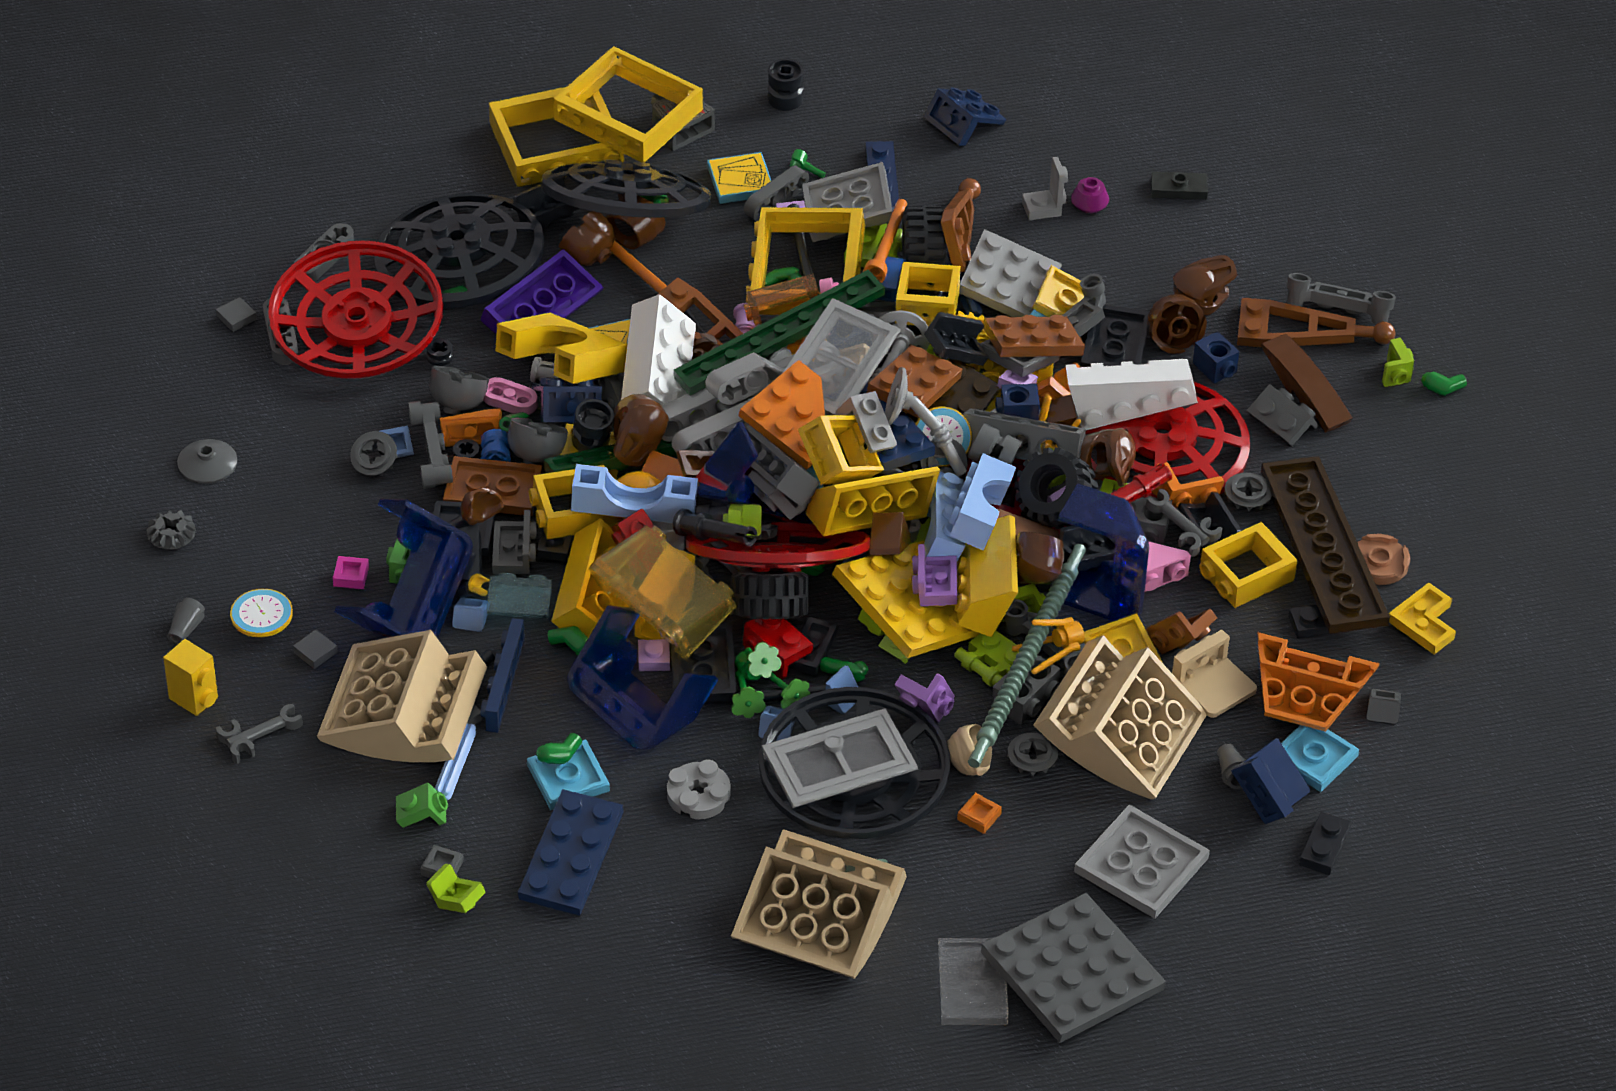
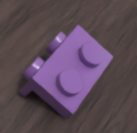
[912,544,957,606]
[895,673,955,723]

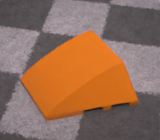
[1258,632,1379,732]

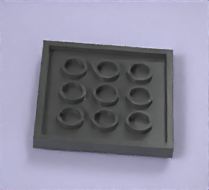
[981,893,1166,1043]

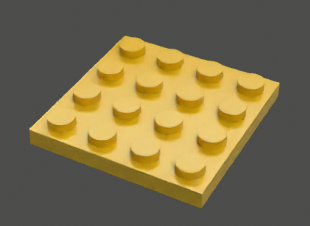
[832,541,980,658]

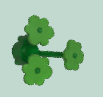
[731,642,810,718]

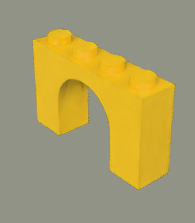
[495,313,628,384]

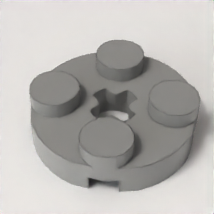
[667,759,731,819]

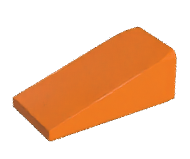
[440,408,502,447]

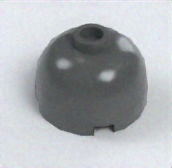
[429,366,489,415]
[508,418,568,465]

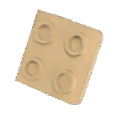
[1172,629,1257,718]

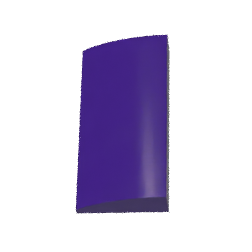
[480,249,604,334]

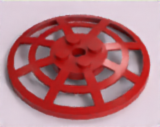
[268,241,443,378]
[1085,382,1250,498]
[686,522,870,572]

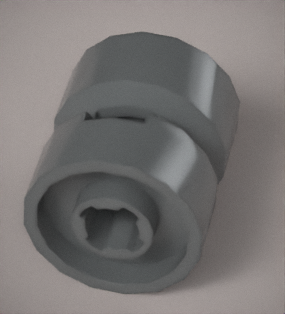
[967,423,1022,465]

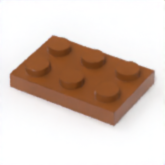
[983,315,1085,357]
[866,345,963,418]
[443,456,543,516]

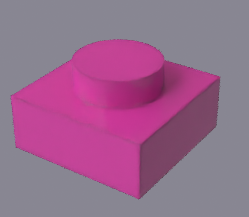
[333,556,369,589]

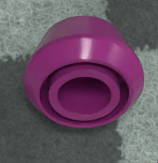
[1071,177,1109,213]

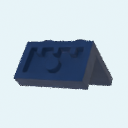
[923,87,1006,146]
[532,377,602,422]
[1231,738,1310,824]

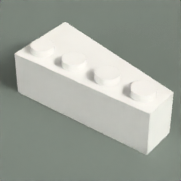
[1066,359,1198,430]

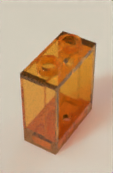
[743,274,829,348]

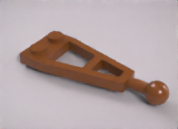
[941,178,981,272]
[657,277,743,344]
[1237,298,1395,347]

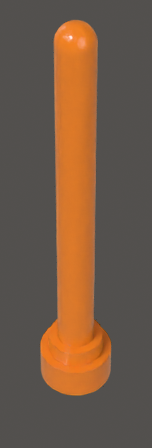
[863,199,907,283]
[610,240,667,293]

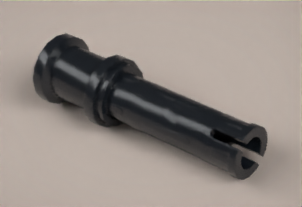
[673,509,757,546]

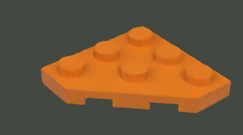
[738,360,825,470]

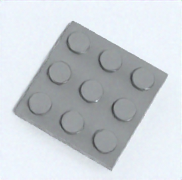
[802,162,893,242]
[959,229,1062,317]
[1074,805,1210,919]

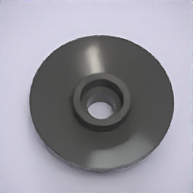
[177,439,237,484]

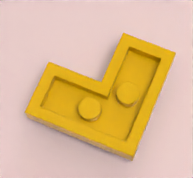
[1389,582,1456,655]

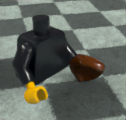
[412,487,504,598]

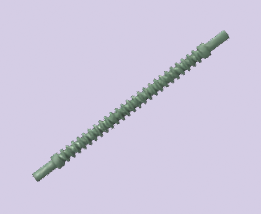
[968,544,1086,768]

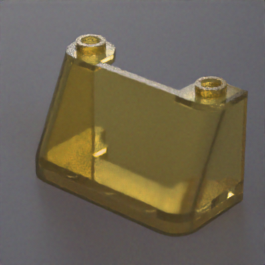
[588,525,736,660]

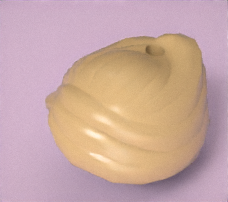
[947,724,992,776]

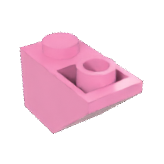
[1117,541,1191,595]

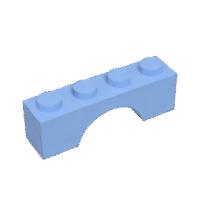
[948,453,1016,550]
[571,464,698,523]
[924,471,965,561]

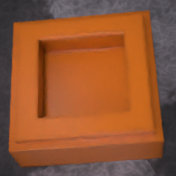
[957,793,1002,834]

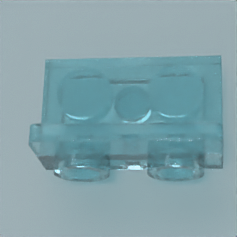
[487,573,553,619]

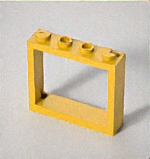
[554,46,703,162]
[489,87,624,187]
[746,207,865,315]

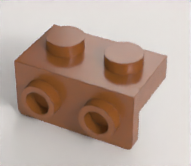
[1146,608,1217,654]

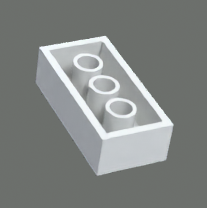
[621,294,696,406]

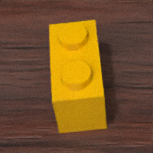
[163,639,218,716]

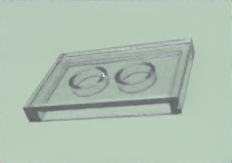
[938,938,1009,1025]

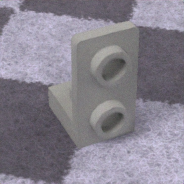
[1022,157,1068,220]
[835,391,897,453]

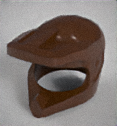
[605,194,666,249]
[1173,255,1237,316]
[613,394,669,466]
[1080,428,1136,487]
[1016,532,1064,585]

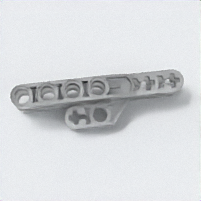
[662,342,856,453]

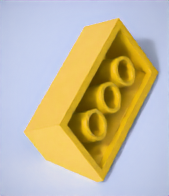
[806,466,940,536]
[954,515,1018,637]
[551,518,637,644]

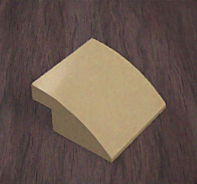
[317,630,487,762]
[1034,635,1207,799]
[731,829,907,979]

